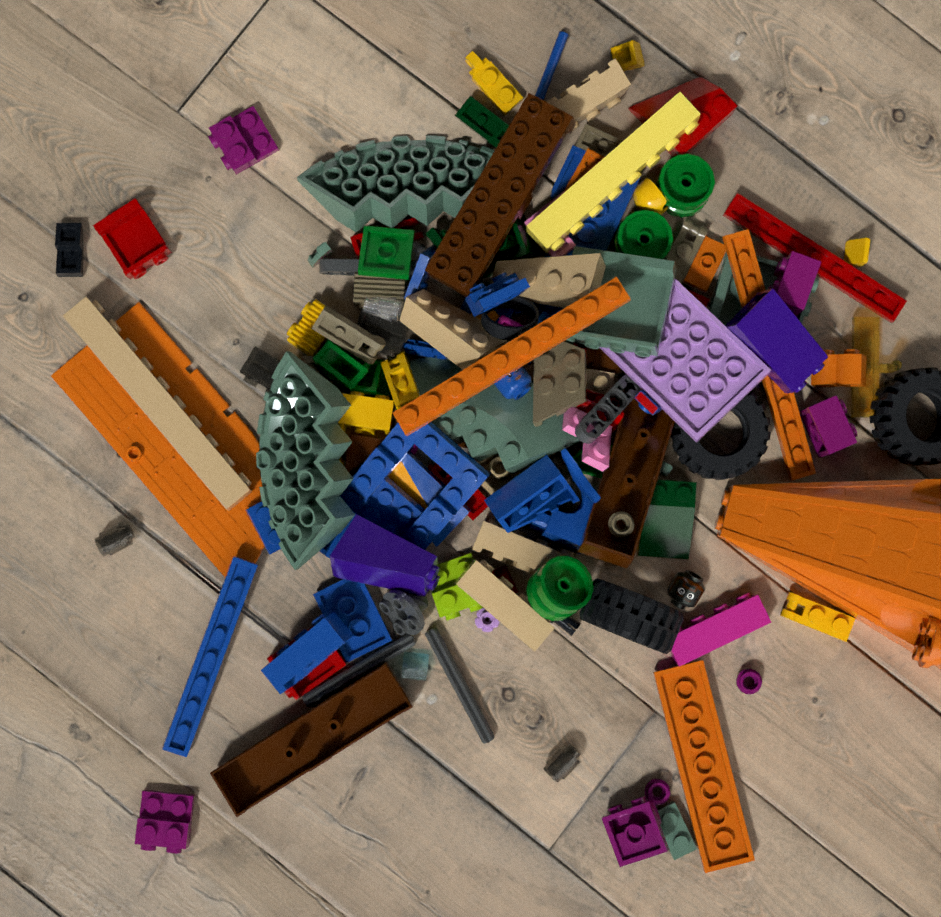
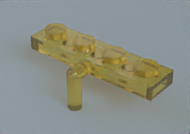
[851,317,902,418]

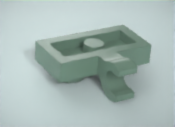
[657,801,697,860]

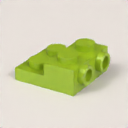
[431,553,483,621]

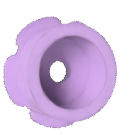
[475,608,500,632]

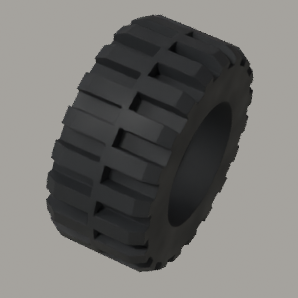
[870,367,941,465]
[670,392,771,480]
[579,578,684,654]

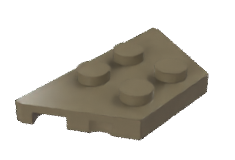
[533,341,586,427]

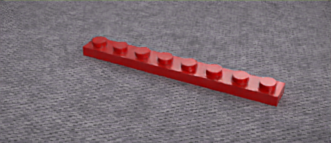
[722,193,907,323]

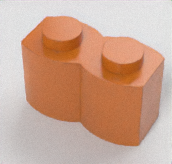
[811,349,867,387]

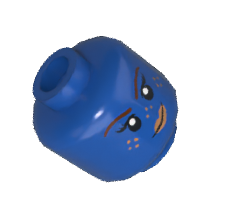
[494,366,531,400]

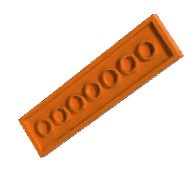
[653,659,755,873]

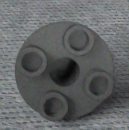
[379,589,428,635]

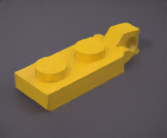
[465,51,523,116]

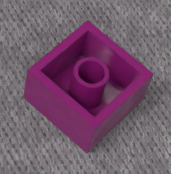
[768,251,821,316]
[799,395,858,458]

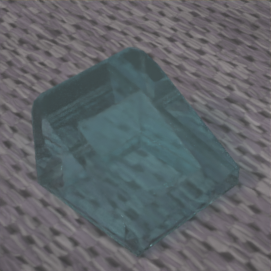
[401,652,429,681]

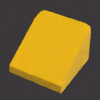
[610,40,645,71]
[844,238,870,267]

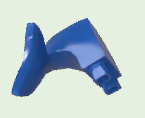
[528,448,601,555]

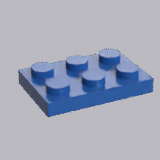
[313,579,393,663]

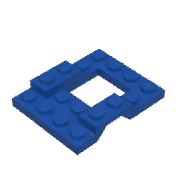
[340,422,490,550]

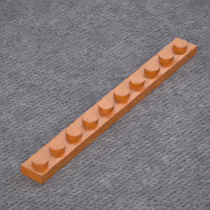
[722,229,816,481]
[393,277,631,436]

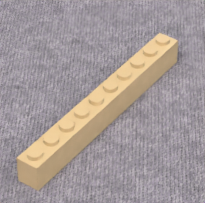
[63,297,252,511]

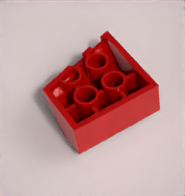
[628,77,737,157]

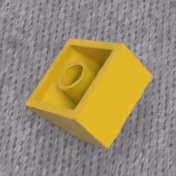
[338,391,395,439]

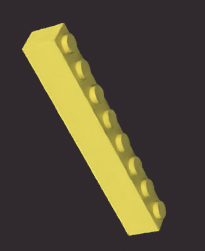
[526,92,700,254]

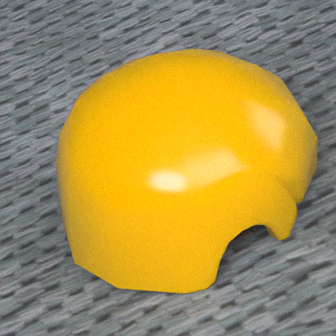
[633,178,668,215]

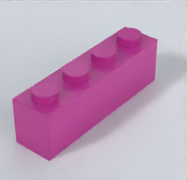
[670,592,771,667]

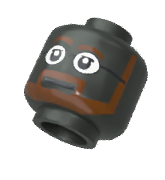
[667,570,705,609]

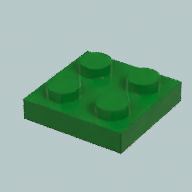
[358,226,414,280]

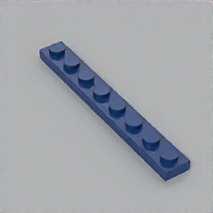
[162,556,258,757]

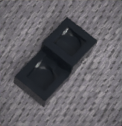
[55,223,84,277]

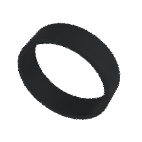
[481,296,539,341]

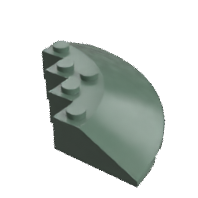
[297,135,495,232]
[256,351,355,570]
[395,356,580,474]

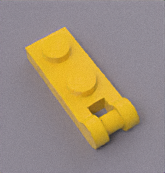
[381,351,420,410]
[780,592,856,642]

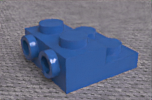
[465,272,530,317]

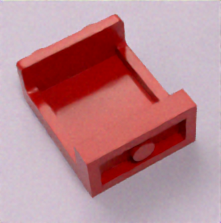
[93,198,172,280]
[267,626,348,700]

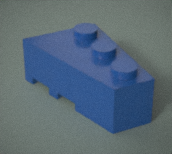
[484,455,580,533]
[261,612,354,695]

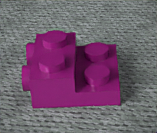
[208,106,279,175]
[135,790,195,854]
[602,796,669,867]

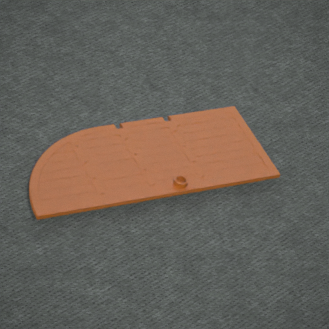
[51,302,264,577]

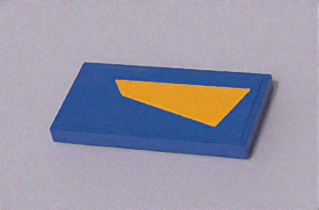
[388,451,471,547]

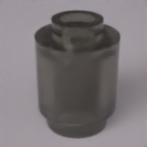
[95,522,135,556]
[543,744,581,782]

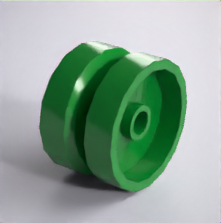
[656,154,715,218]
[613,210,673,259]
[526,556,594,621]

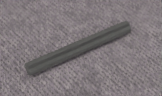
[425,628,494,744]
[302,634,416,707]

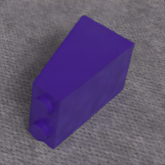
[725,288,828,393]
[330,514,440,597]

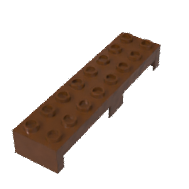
[425,93,576,297]
[578,388,675,569]
[210,661,414,817]

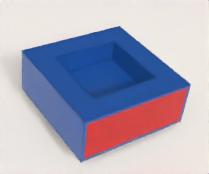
[634,390,662,415]

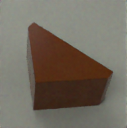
[345,434,384,474]

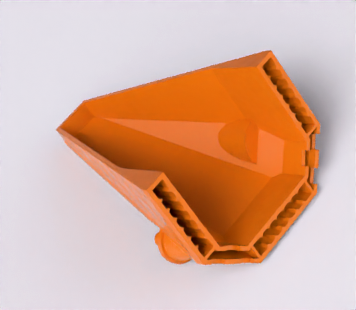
[714,479,941,670]

